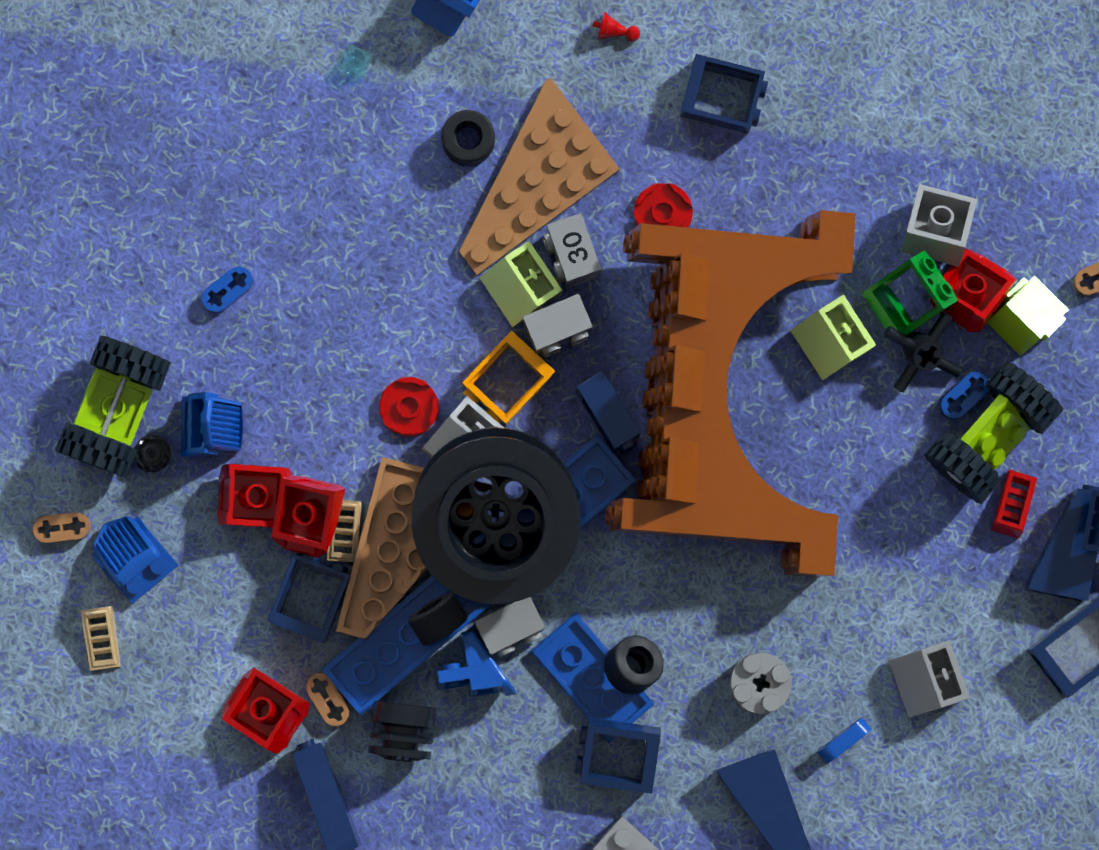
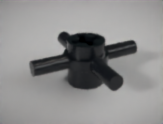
[884,311,962,393]

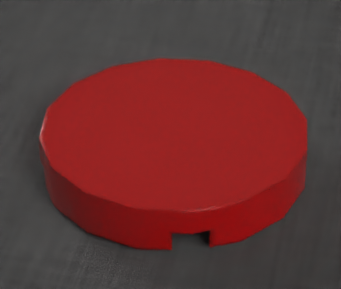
[633,183,693,228]
[379,377,439,437]

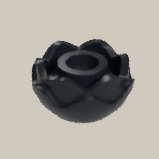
[134,436,171,472]

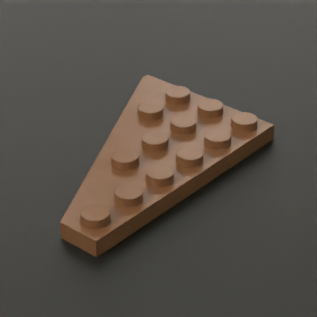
[459,77,620,276]
[336,457,492,640]

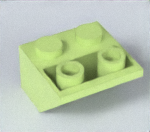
[479,241,563,328]
[790,295,876,381]

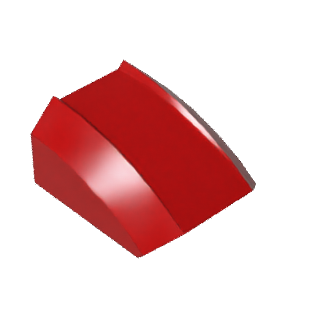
[930,248,1017,332]
[217,464,292,528]
[271,475,345,558]
[221,667,309,754]

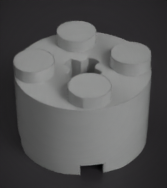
[729,653,792,714]

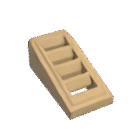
[327,500,362,563]
[81,606,121,671]

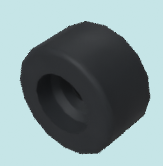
[441,110,495,167]
[408,592,468,646]
[604,635,664,695]

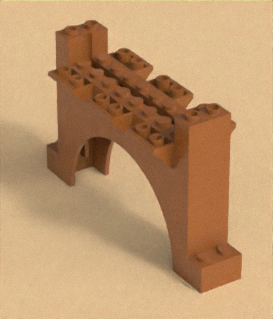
[605,210,856,577]

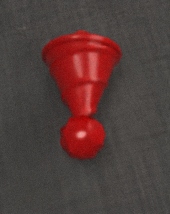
[593,12,640,42]

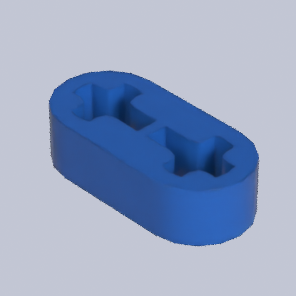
[202,266,253,313]
[940,371,989,420]
[817,717,871,764]

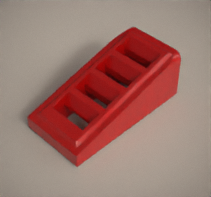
[991,469,1037,539]

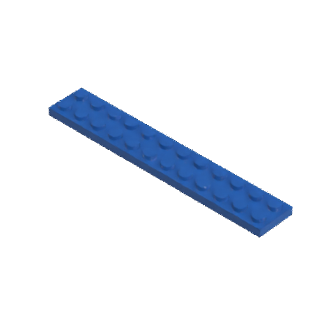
[322,435,636,716]

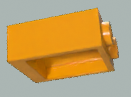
[462,330,555,426]

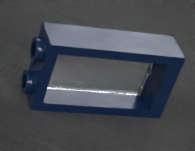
[1027,595,1099,698]

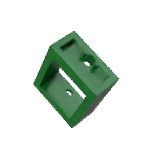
[862,250,958,343]

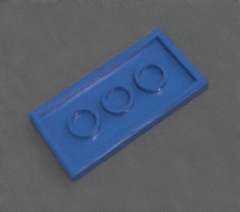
[530,613,654,743]

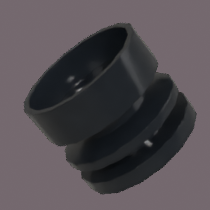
[368,701,437,762]

